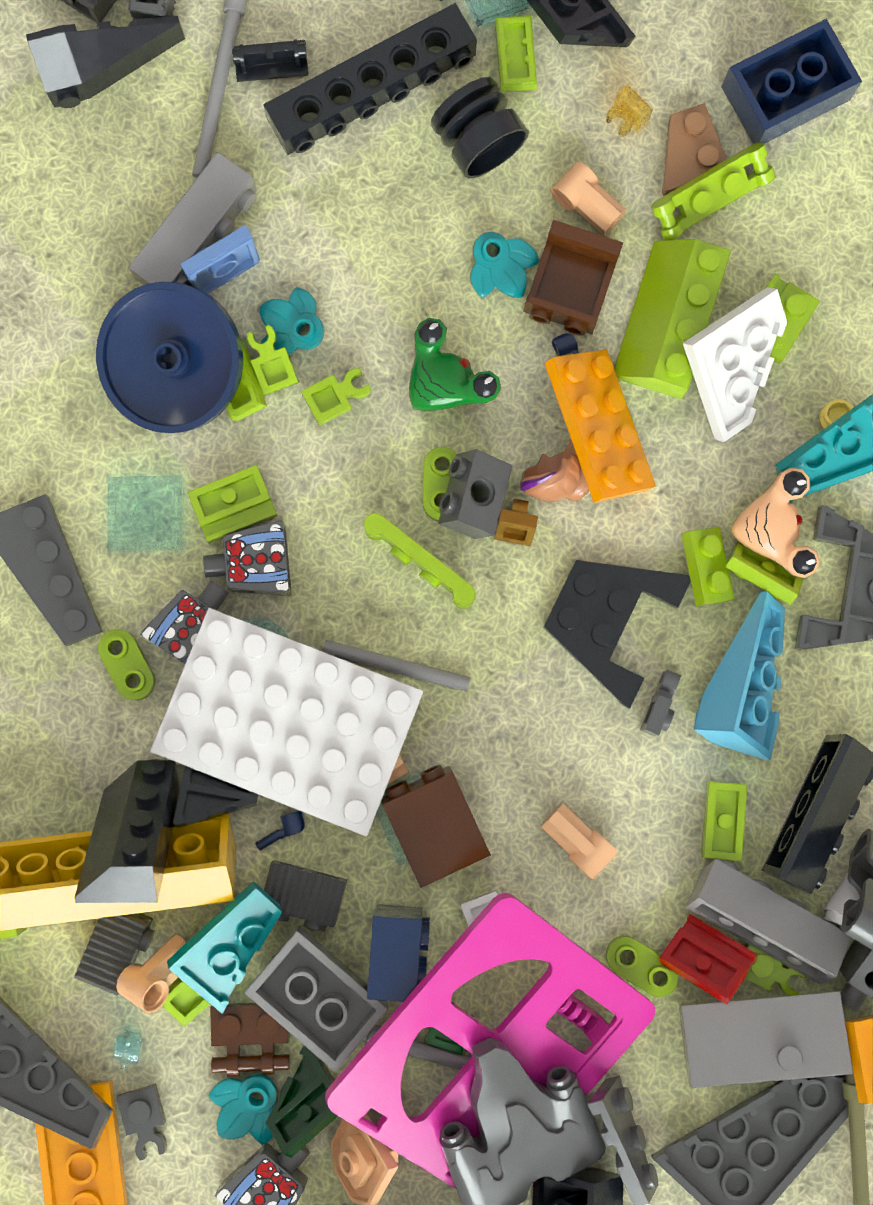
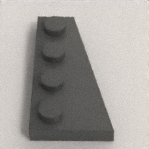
[0,494,103,646]

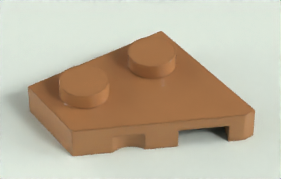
[662,103,727,196]

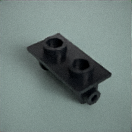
[232,39,309,82]

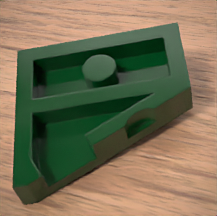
[266,1045,338,1158]

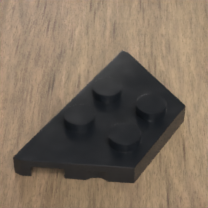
[527,0,636,47]
[173,766,259,828]

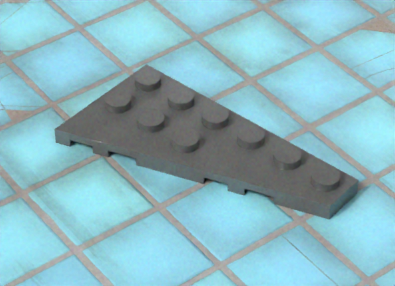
[0,997,113,1149]
[651,1075,848,1205]

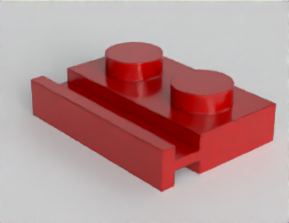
[660,914,757,1005]

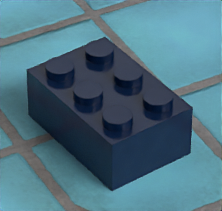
[721,18,862,144]
[367,904,430,1002]

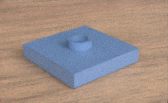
[180,225,260,294]

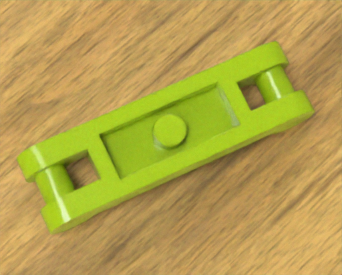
[651,142,776,240]
[364,513,476,609]

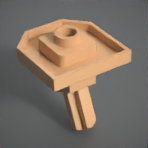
[331,1113,399,1205]

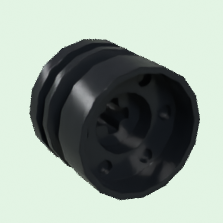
[431,77,529,179]

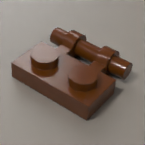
[210,1003,290,1077]

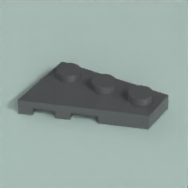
[588,1075,658,1205]

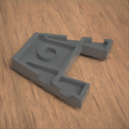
[795,505,873,650]

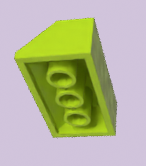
[614,239,731,399]

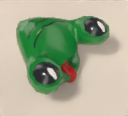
[409,318,501,412]

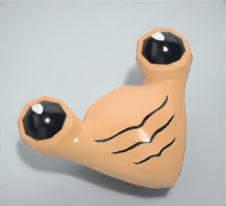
[730,467,820,578]

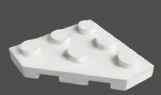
[683,287,787,442]

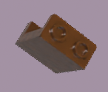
[523,220,624,336]
[381,765,491,888]

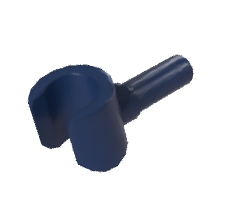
[551,333,580,356]
[255,811,305,851]

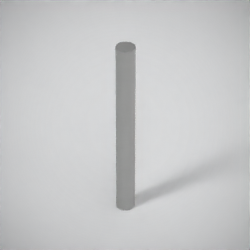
[322,640,471,692]

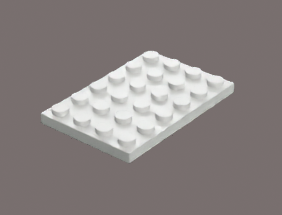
[150,608,424,837]

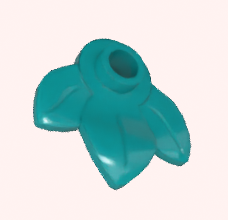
[470,232,539,298]
[260,287,325,355]
[208,1074,278,1145]

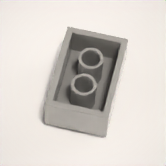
[245,926,388,1072]

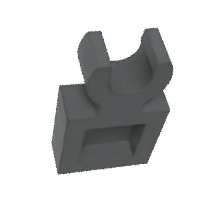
[640,670,681,736]
[116,1083,167,1161]

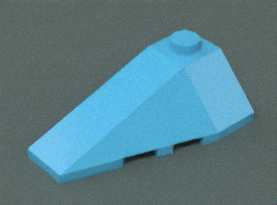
[694,591,785,760]

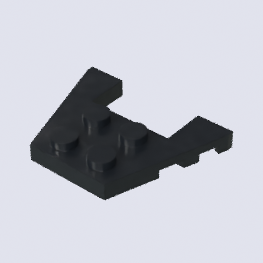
[543,560,691,709]

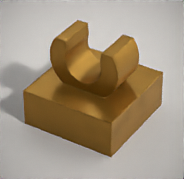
[494,498,538,546]

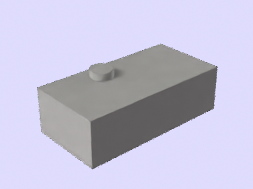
[679,992,853,1088]

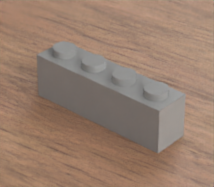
[128,152,257,285]
[685,859,851,985]

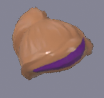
[520,438,589,502]

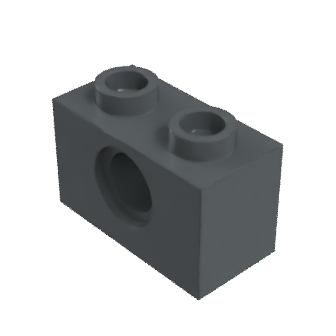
[438,449,513,539]

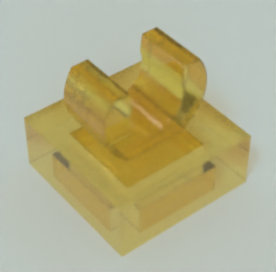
[606,84,653,137]

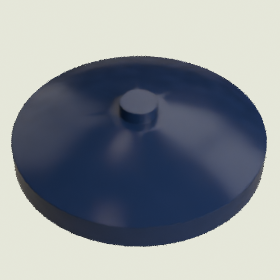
[96,282,243,433]

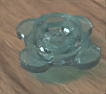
[113,1025,142,1070]

